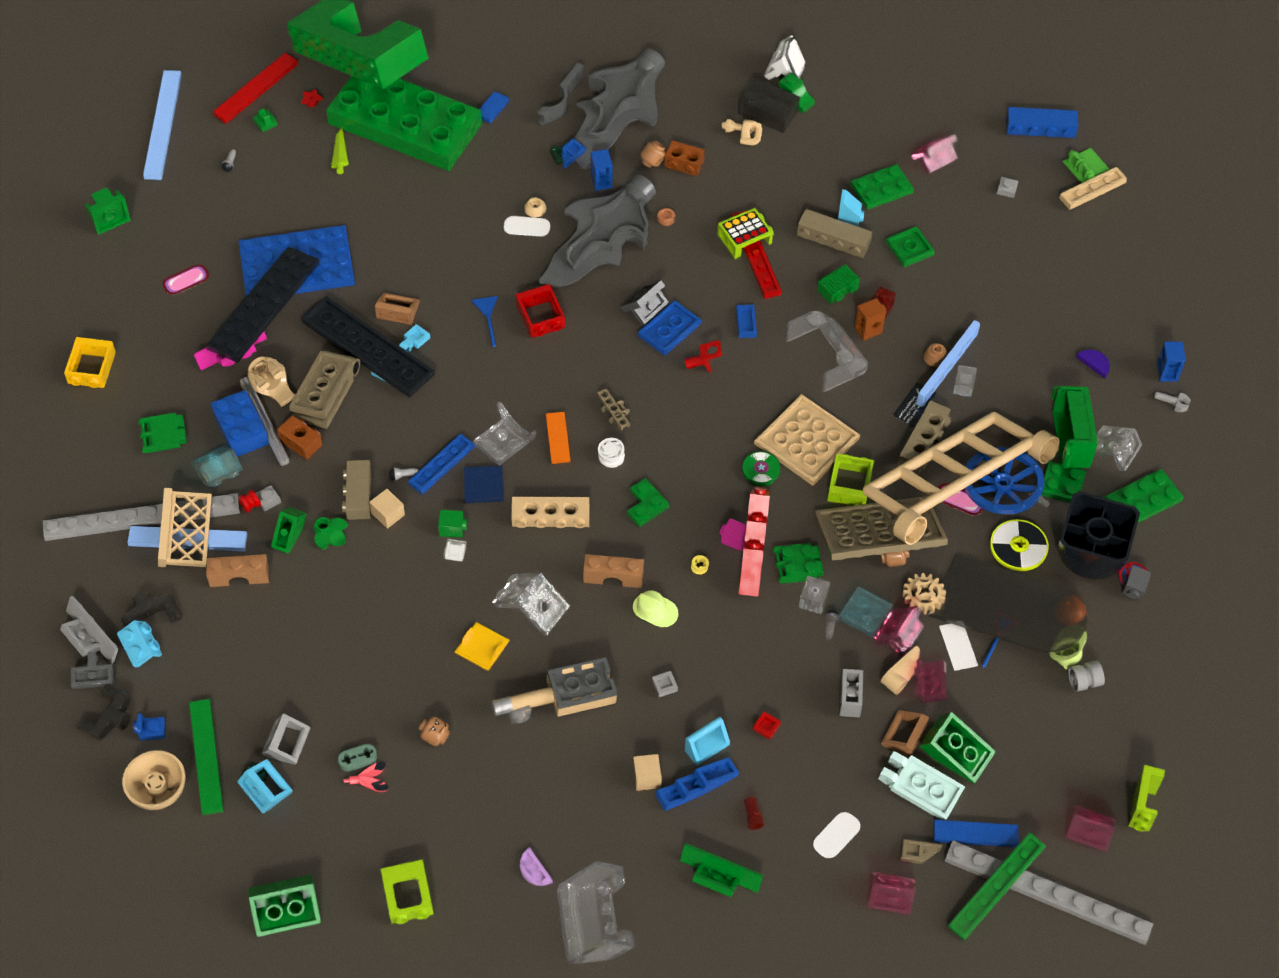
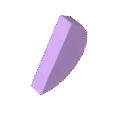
[520,847,552,886]

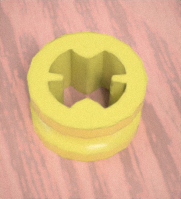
[691,555,709,574]

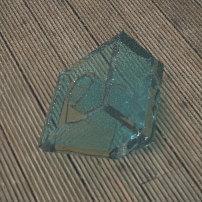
[190,445,243,488]

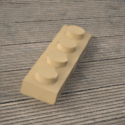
[1059,167,1127,210]

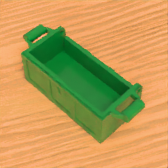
[1051,385,1098,468]

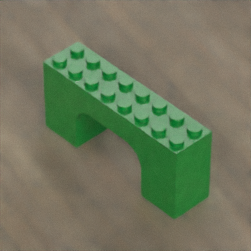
[286,0,428,89]

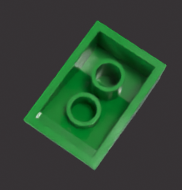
[919,712,996,783]

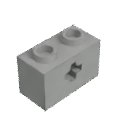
[840,669,863,718]

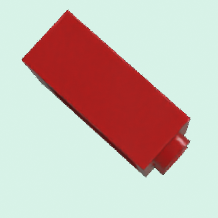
[515,284,565,338]

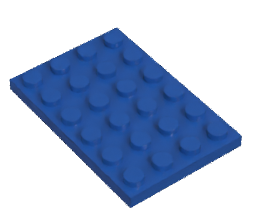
[239,225,355,296]

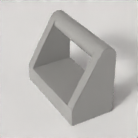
[262,713,310,765]

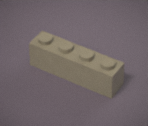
[797,209,872,258]

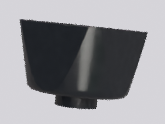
[1057,491,1140,579]

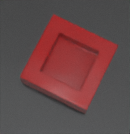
[753,712,781,740]

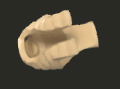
[248,356,295,407]

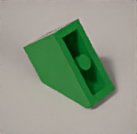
[271,507,307,554]

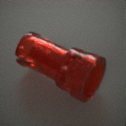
[744,797,765,830]

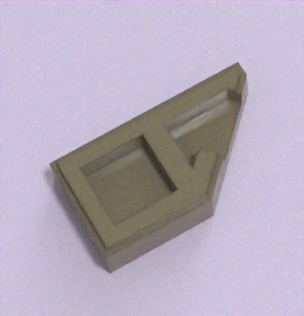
[900,839,942,864]

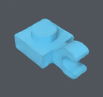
[399,324,430,353]

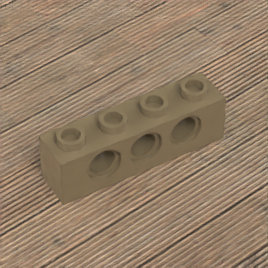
[898,400,952,475]

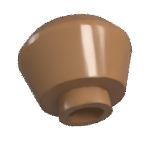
[923,343,948,367]

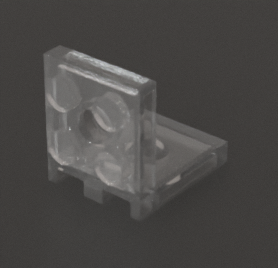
[492,573,569,635]

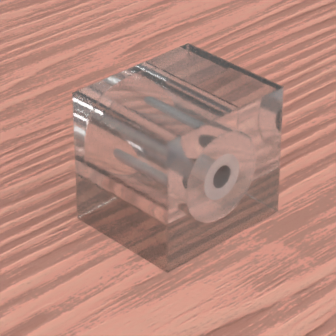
[799,576,830,614]

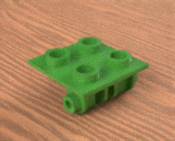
[1063,148,1110,184]

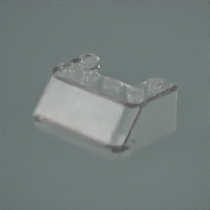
[558,861,635,964]

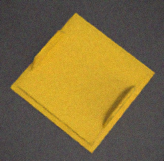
[455,622,510,671]

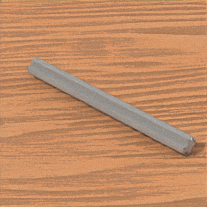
[240,377,289,466]

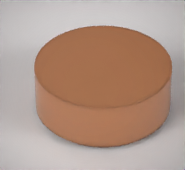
[657,208,675,226]

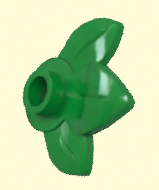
[313,517,348,550]

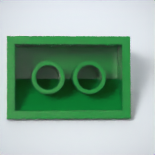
[248,874,321,937]

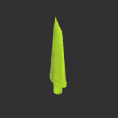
[331,128,349,174]

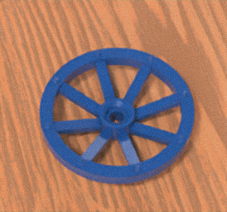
[964,447,1044,514]

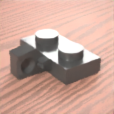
[71,652,113,689]

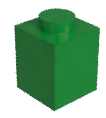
[438,510,467,538]

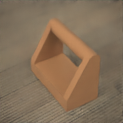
[375,293,419,325]
[881,710,929,758]

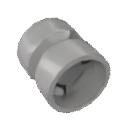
[1068,660,1105,692]

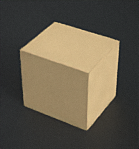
[369,489,405,529]
[633,754,662,791]

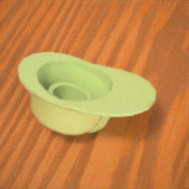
[633,590,678,627]
[1050,626,1087,670]

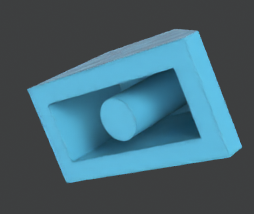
[838,189,864,227]

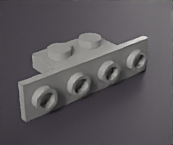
[60,596,118,664]

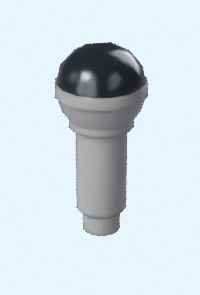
[221,149,236,172]
[389,467,418,481]

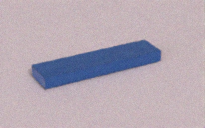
[408,433,475,495]
[934,820,1019,847]

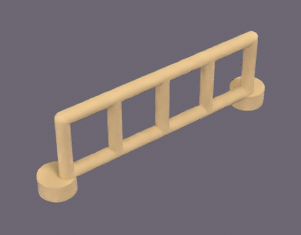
[863,412,1060,545]

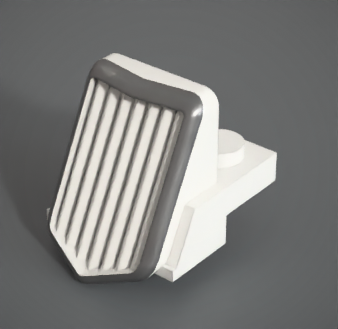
[764,35,805,80]

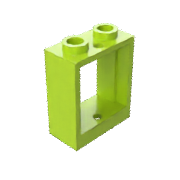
[827,453,874,506]

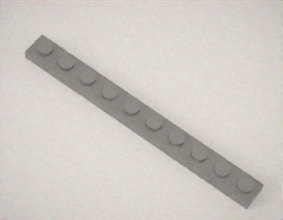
[43,493,240,541]
[945,841,1153,945]

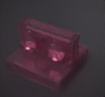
[911,134,958,174]
[873,606,924,656]
[1066,806,1116,852]
[868,872,916,915]

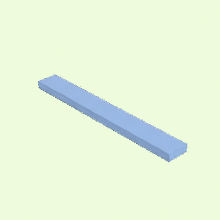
[143,70,182,180]

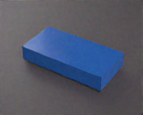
[479,91,509,124]
[736,304,757,338]

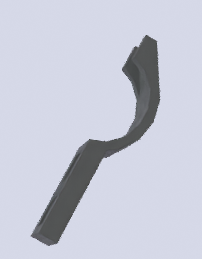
[538,63,583,125]

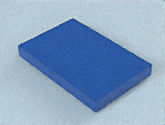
[638,300,702,356]

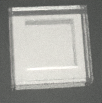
[443,539,467,562]

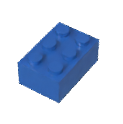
[210,390,269,458]

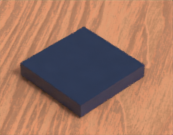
[464,466,503,503]

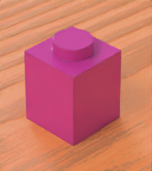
[720,518,747,552]

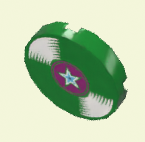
[742,451,780,487]

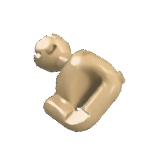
[722,119,762,145]

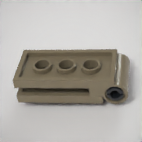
[289,350,360,429]

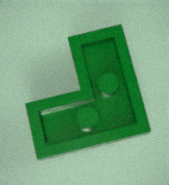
[627,478,669,527]

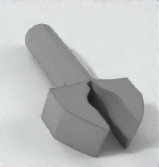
[1154,392,1191,413]

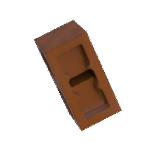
[665,140,705,176]

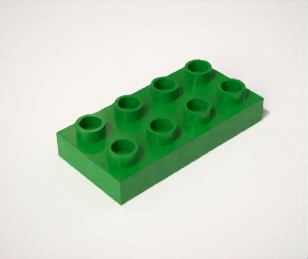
[326,76,482,171]

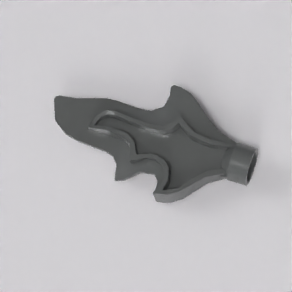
[574,49,665,170]
[539,175,656,288]

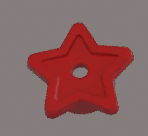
[301,89,323,107]

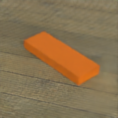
[546,412,570,464]

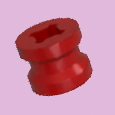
[238,489,261,513]

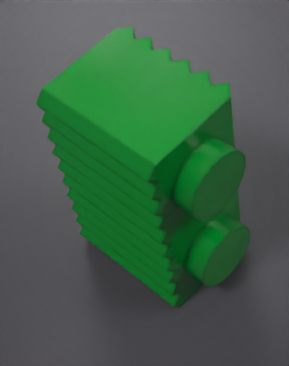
[817,264,860,304]

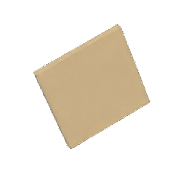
[754,394,860,486]

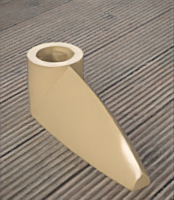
[881,645,920,695]

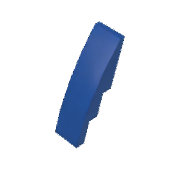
[655,757,740,811]

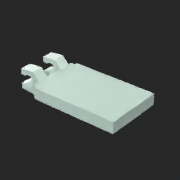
[878,751,965,820]

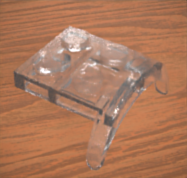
[474,402,536,466]

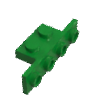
[680,843,764,897]

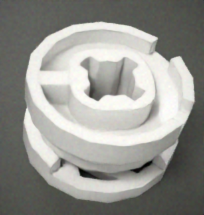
[598,438,625,468]

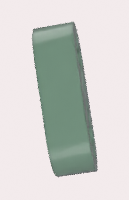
[338,744,377,772]

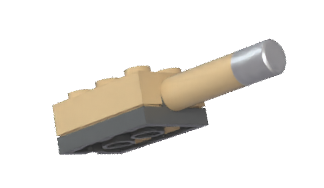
[491,657,617,717]

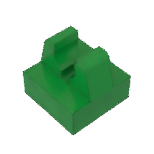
[253,108,277,132]

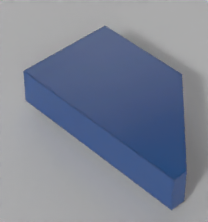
[561,139,586,169]

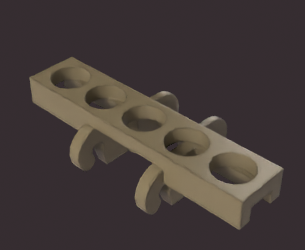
[597,388,630,431]

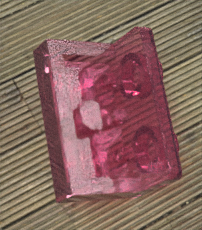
[914,659,948,703]

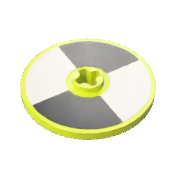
[990,520,1049,571]

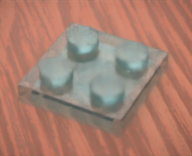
[838,586,893,638]

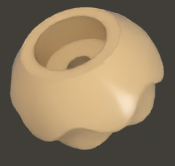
[524,198,546,218]

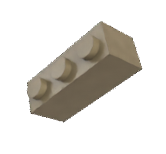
[342,460,371,520]

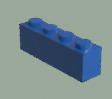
[1006,107,1078,138]

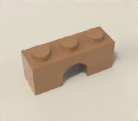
[206,554,269,587]
[583,554,644,588]

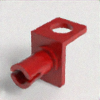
[685,340,722,372]

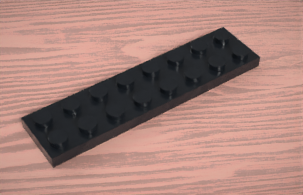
[206,246,320,363]
[301,296,435,398]

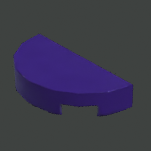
[1076,349,1110,378]

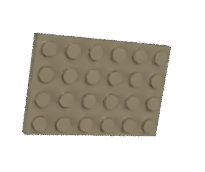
[815,496,948,560]

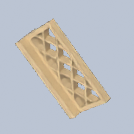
[158,488,212,567]

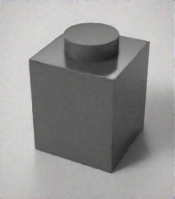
[1122,566,1151,600]

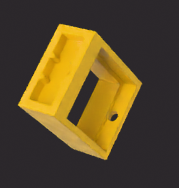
[64,337,116,388]

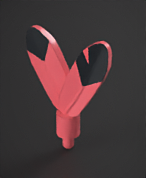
[343,762,388,792]

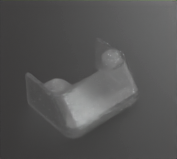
[786,311,868,392]

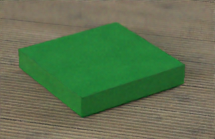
[886,226,935,267]

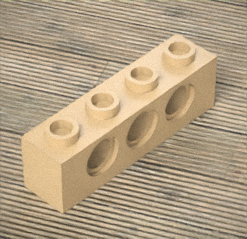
[512,497,590,528]

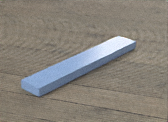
[916,320,980,407]
[127,526,248,552]

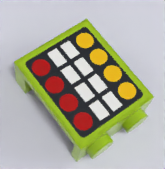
[717,208,774,259]

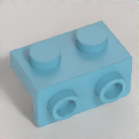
[117,620,162,667]

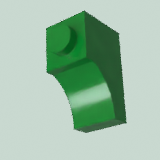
[778,73,815,113]

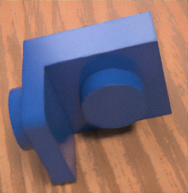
[134,713,166,741]

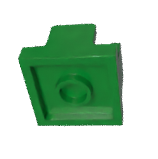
[85,188,131,235]

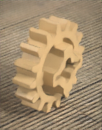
[902,573,946,615]

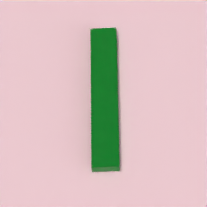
[189,699,224,815]
[948,832,1046,941]

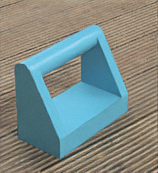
[685,717,730,766]
[237,759,293,813]

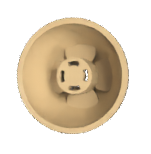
[122,751,186,810]

